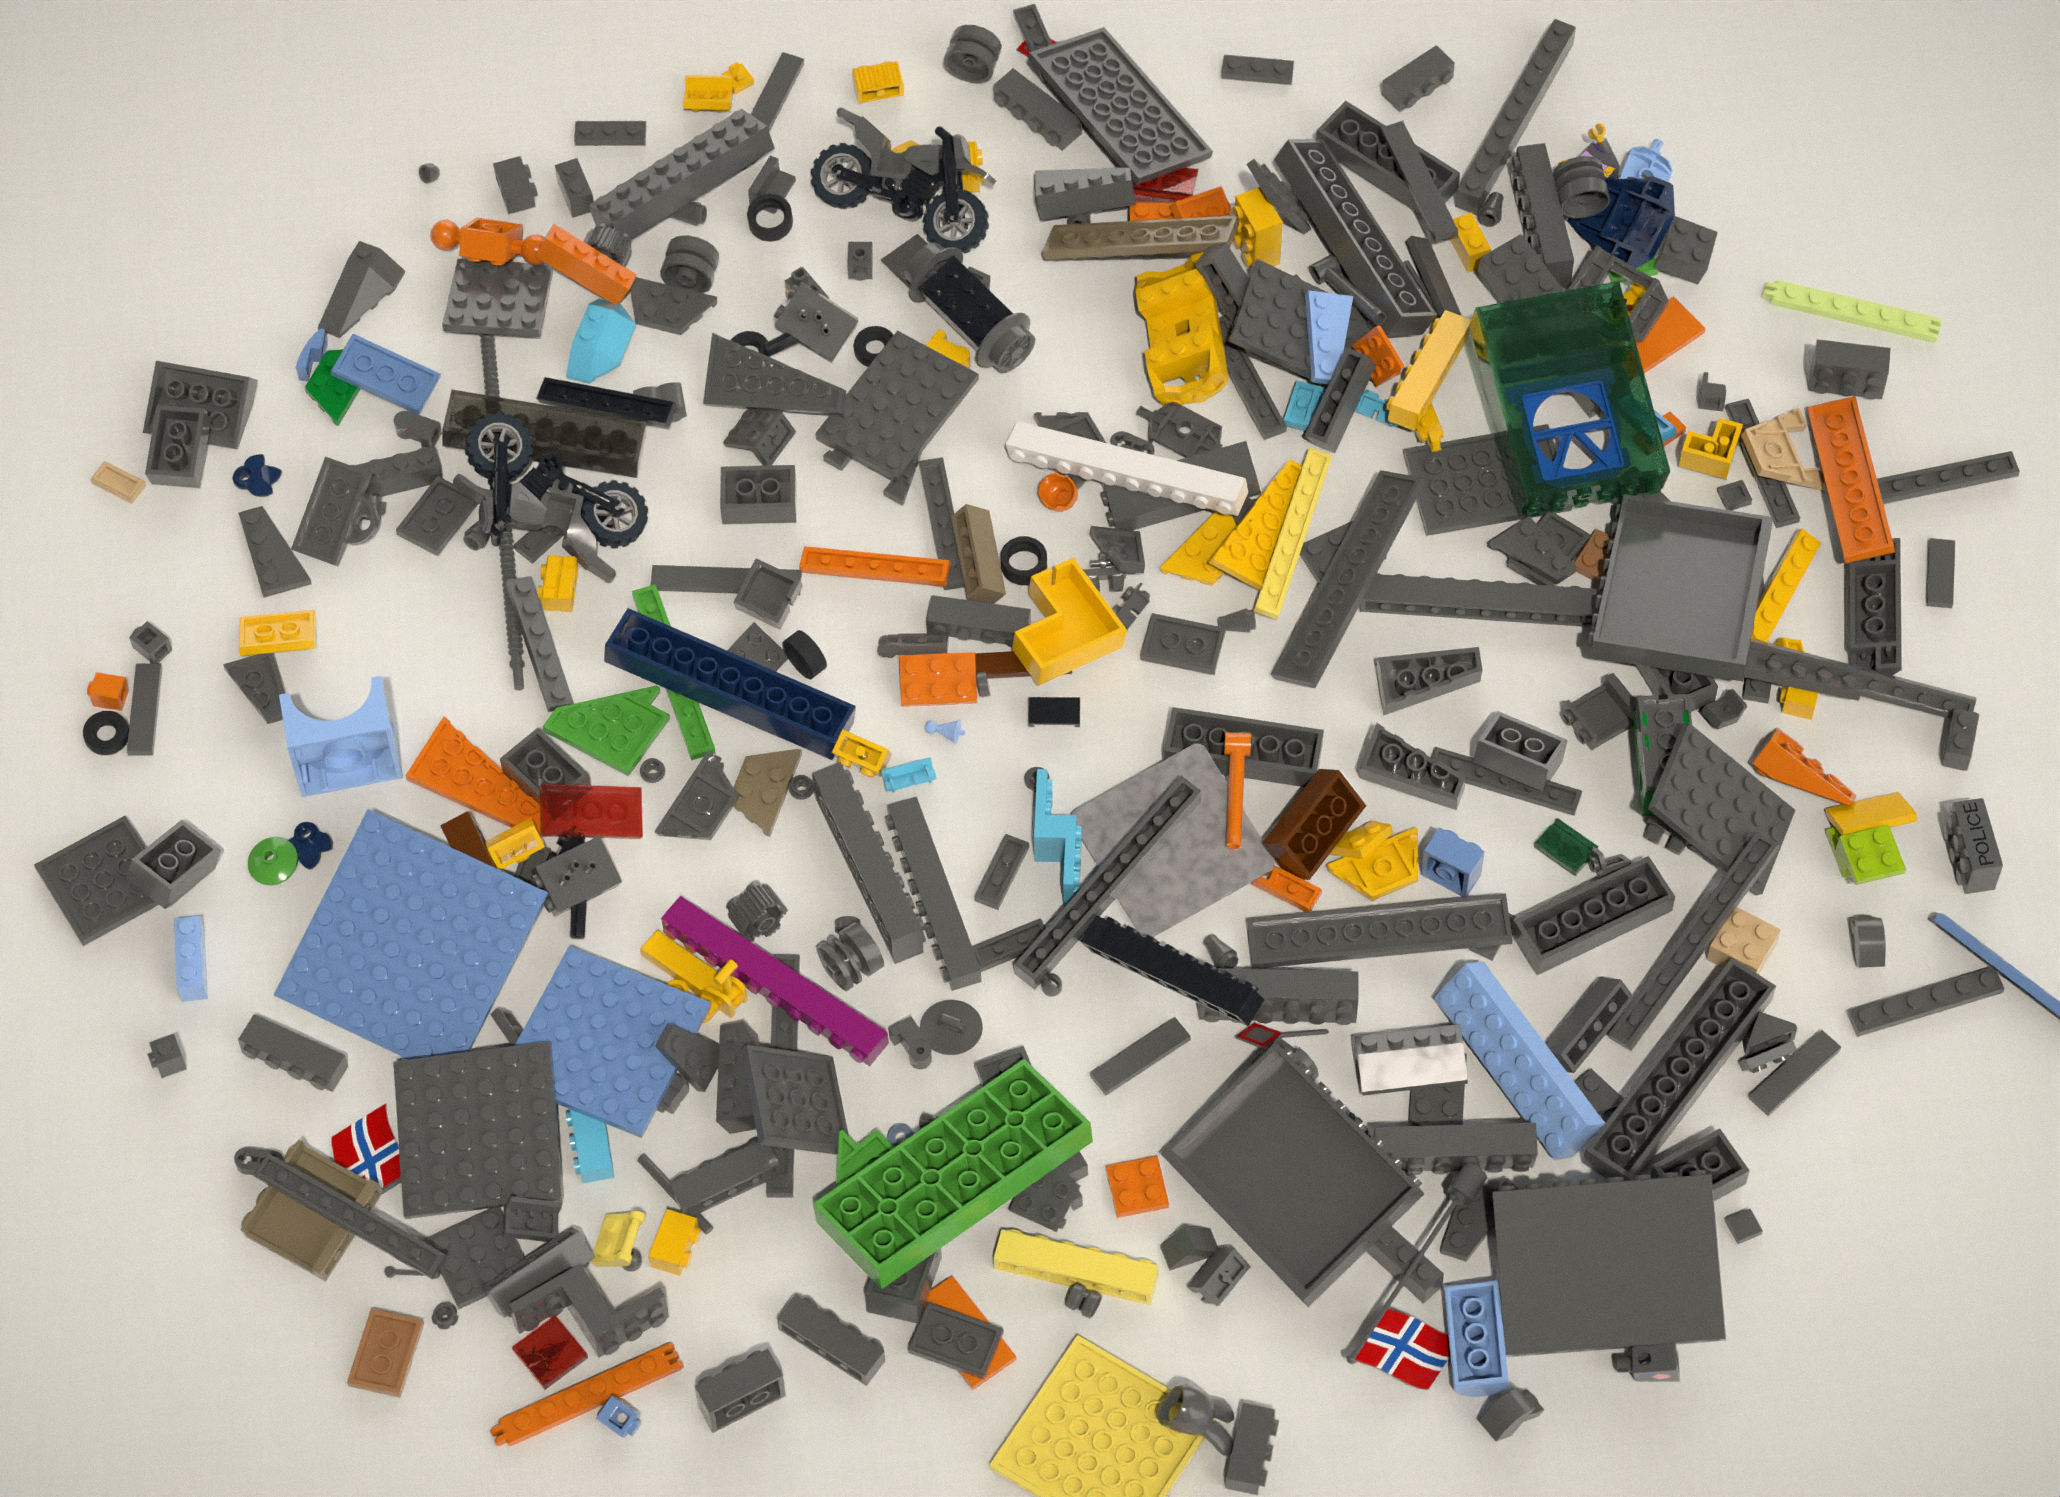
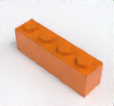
[534,224,637,305]

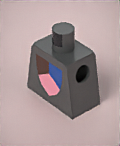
[1617,1343,1680,1382]

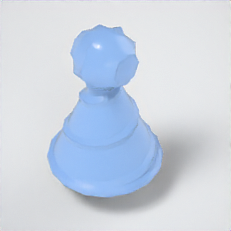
[925,719,965,744]

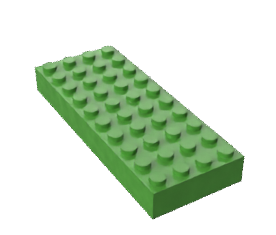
[813,1059,1093,1289]

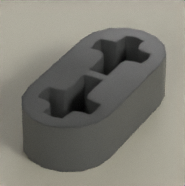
[1111,431,1155,455]
[234,1147,284,1175]

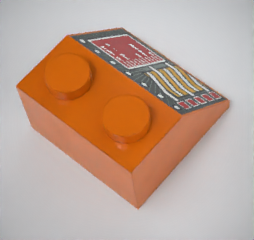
[1130,197,1178,221]

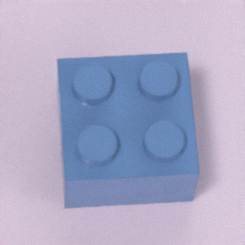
[1421,827,1485,897]

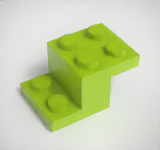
[1826,824,1906,885]

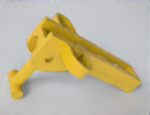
[640,930,748,1023]

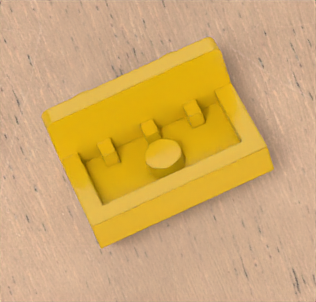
[683,75,733,112]

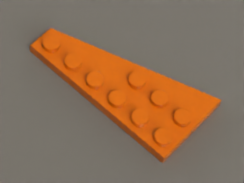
[405,716,552,836]

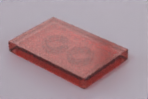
[1133,168,1198,200]

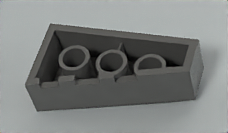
[1035,167,1136,220]
[1377,647,1483,715]

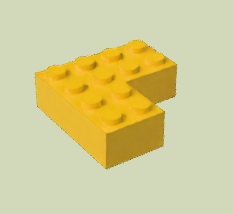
[1012,557,1127,686]

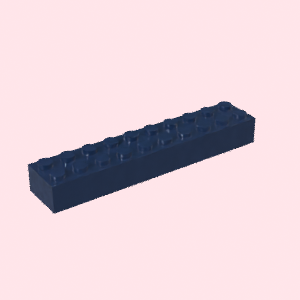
[604,608,856,760]

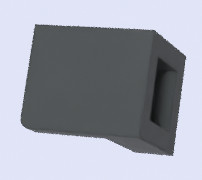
[1699,372,1727,412]

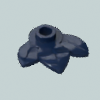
[232,454,282,497]
[288,822,332,870]

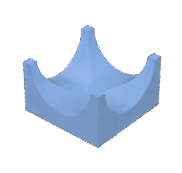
[279,676,403,797]

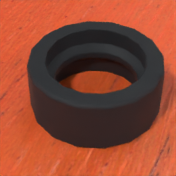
[747,193,793,242]
[1001,536,1047,585]
[782,630,827,680]

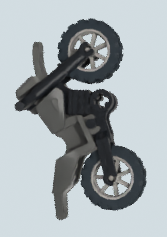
[810,107,996,253]
[453,412,648,583]

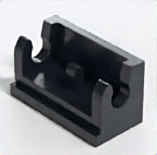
[1029,697,1080,727]

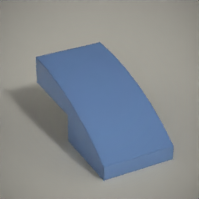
[296,329,328,382]

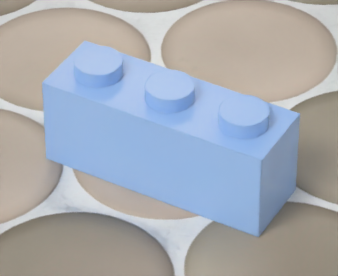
[174,916,208,1002]

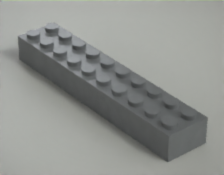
[1274,139,1437,337]
[1582,958,1776,1181]

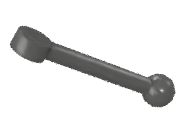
[384,1266,440,1279]

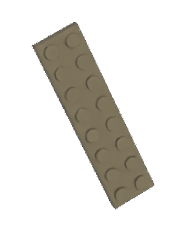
[1042,215,1239,260]

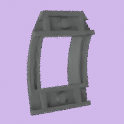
[1566,245,1669,342]

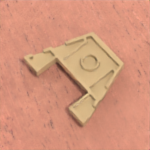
[1741,408,1827,491]

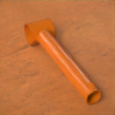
[1224,732,1251,849]

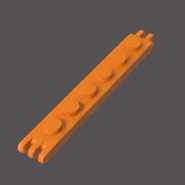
[490,1343,684,1446]

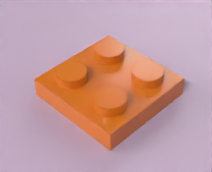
[1105,1156,1169,1218]

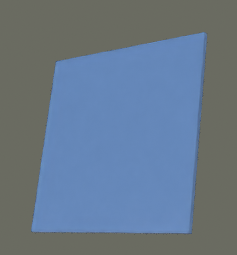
[274,809,549,1060]

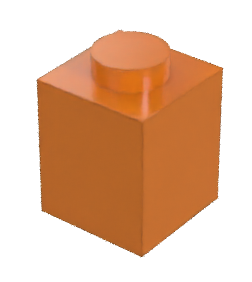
[87,672,129,711]

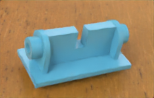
[1356,390,1398,427]
[881,757,937,793]

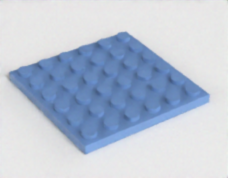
[514,946,711,1138]

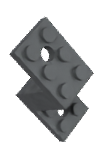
[509,1264,669,1358]

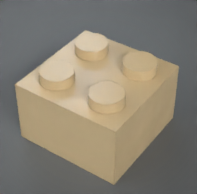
[1707,907,1781,974]

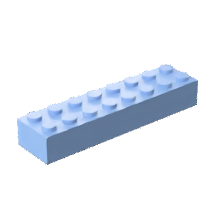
[1434,962,1605,1160]

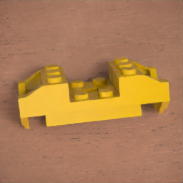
[1136,252,1229,405]

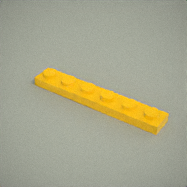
[1751,528,1821,642]

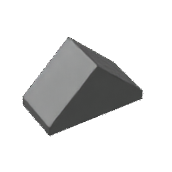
[1745,1011,1797,1057]
[1160,1226,1218,1271]

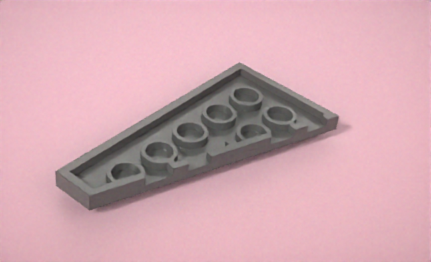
[703,332,846,415]

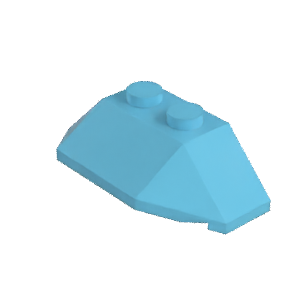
[566,299,636,384]

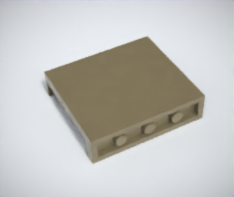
[240,1139,384,1282]

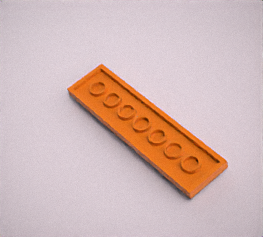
[1807,396,1895,563]

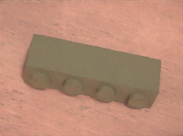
[951,504,1006,604]

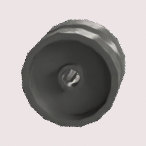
[943,25,1002,83]
[660,235,719,293]

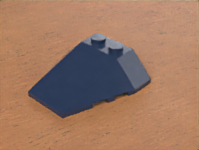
[1568,176,1675,268]

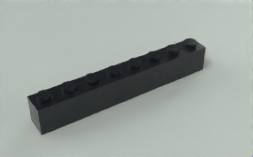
[1080,915,1265,1026]

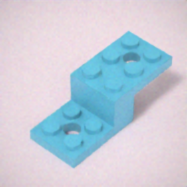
[1034,769,1082,907]

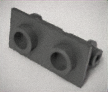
[1112,583,1150,630]

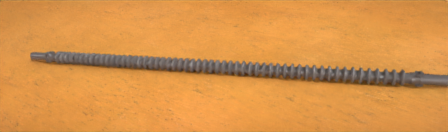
[479,334,525,691]

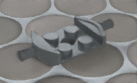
[1136,401,1222,457]

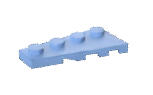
[1305,290,1353,384]

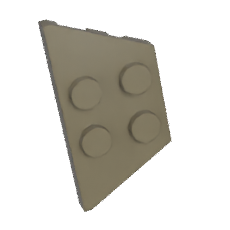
[733,749,802,837]

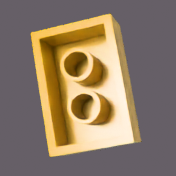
[1232,187,1283,269]

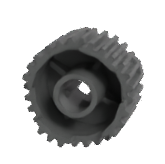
[583,223,632,267]
[726,881,788,942]

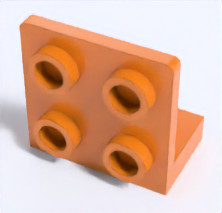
[1352,325,1404,387]

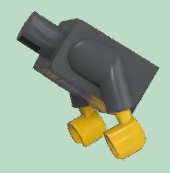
[1554,123,1620,179]

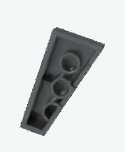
[1360,723,1465,810]
[716,1021,760,1134]

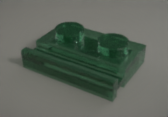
[1534,818,1599,876]

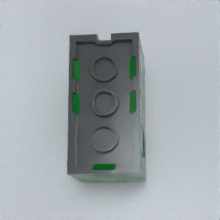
[1633,694,1692,815]

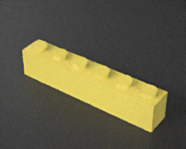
[993,1229,1159,1305]

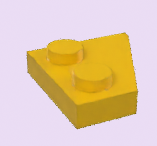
[1329,821,1393,859]

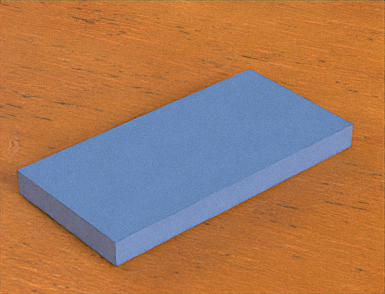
[331,334,441,415]

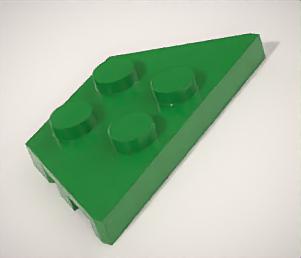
[305,349,361,426]

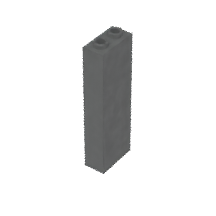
[1101,441,1261,530]

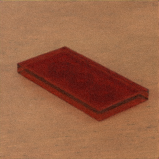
[539,784,643,839]

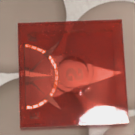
[511,1316,588,1390]

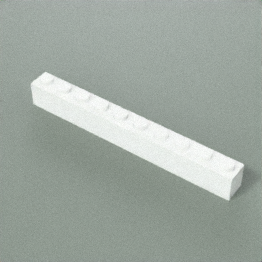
[1006,421,1248,516]

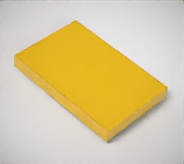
[239,610,316,656]
[1825,792,1917,835]

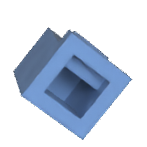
[596,1396,641,1438]

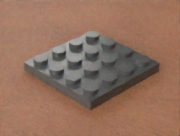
[442,259,553,337]
[34,816,159,946]
[741,1045,849,1155]

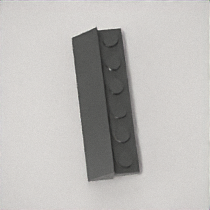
[1850,538,1902,675]

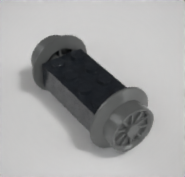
[905,243,1036,372]

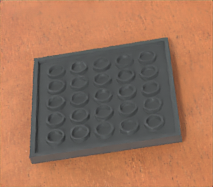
[393,1041,563,1219]

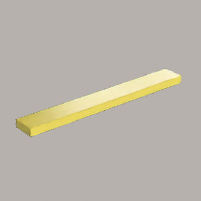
[1254,447,1332,620]

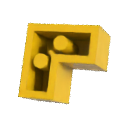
[1679,418,1743,480]

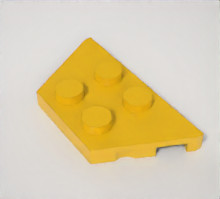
[1160,511,1236,586]
[1327,827,1419,901]

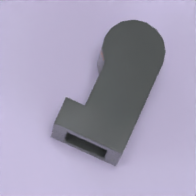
[393,411,442,448]
[889,1016,932,1070]

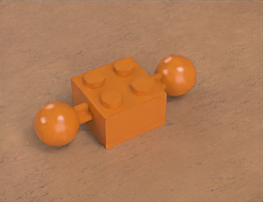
[430,217,545,265]

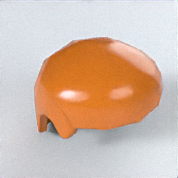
[1038,472,1078,512]

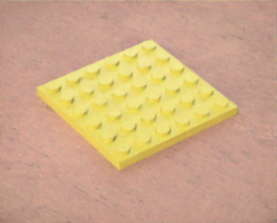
[989,1335,1217,1497]

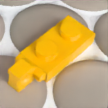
[1415,402,1444,452]

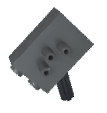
[763,281,859,361]
[531,836,622,940]

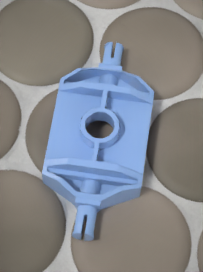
[1619,139,1673,182]

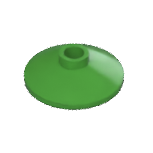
[247,837,298,886]

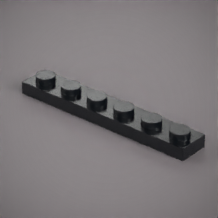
[536,377,677,428]

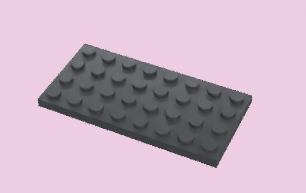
[1028,27,1213,185]

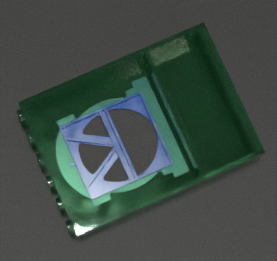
[1470,281,1671,517]

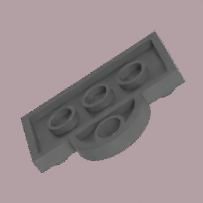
[291,456,379,566]

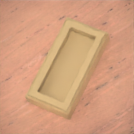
[90,461,146,504]

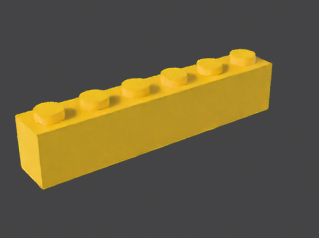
[1386,310,1472,431]

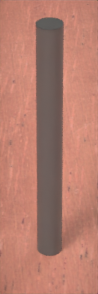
[637,1154,714,1235]

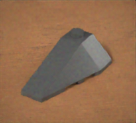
[317,241,405,338]

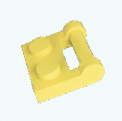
[590,1210,646,1267]

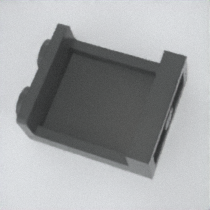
[1561,673,1637,751]

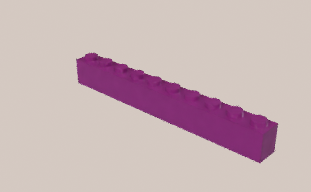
[661,896,889,1067]

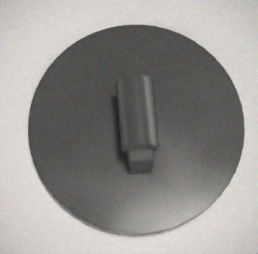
[920,1000,983,1055]

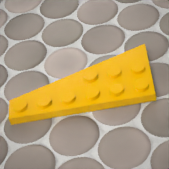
[1208,459,1302,591]

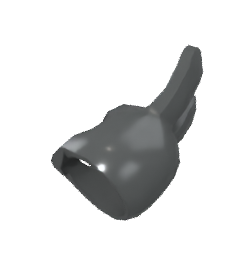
[1157,1385,1235,1456]

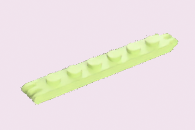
[1762,280,1942,343]

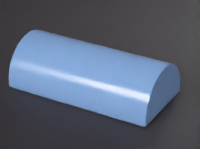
[1444,1280,1509,1397]

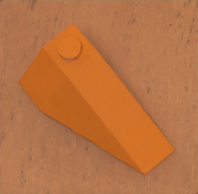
[1752,728,1857,806]

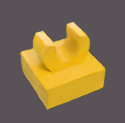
[722,62,755,95]

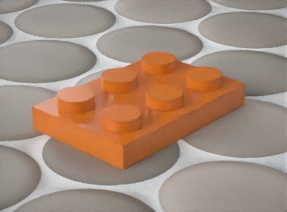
[899,652,977,707]

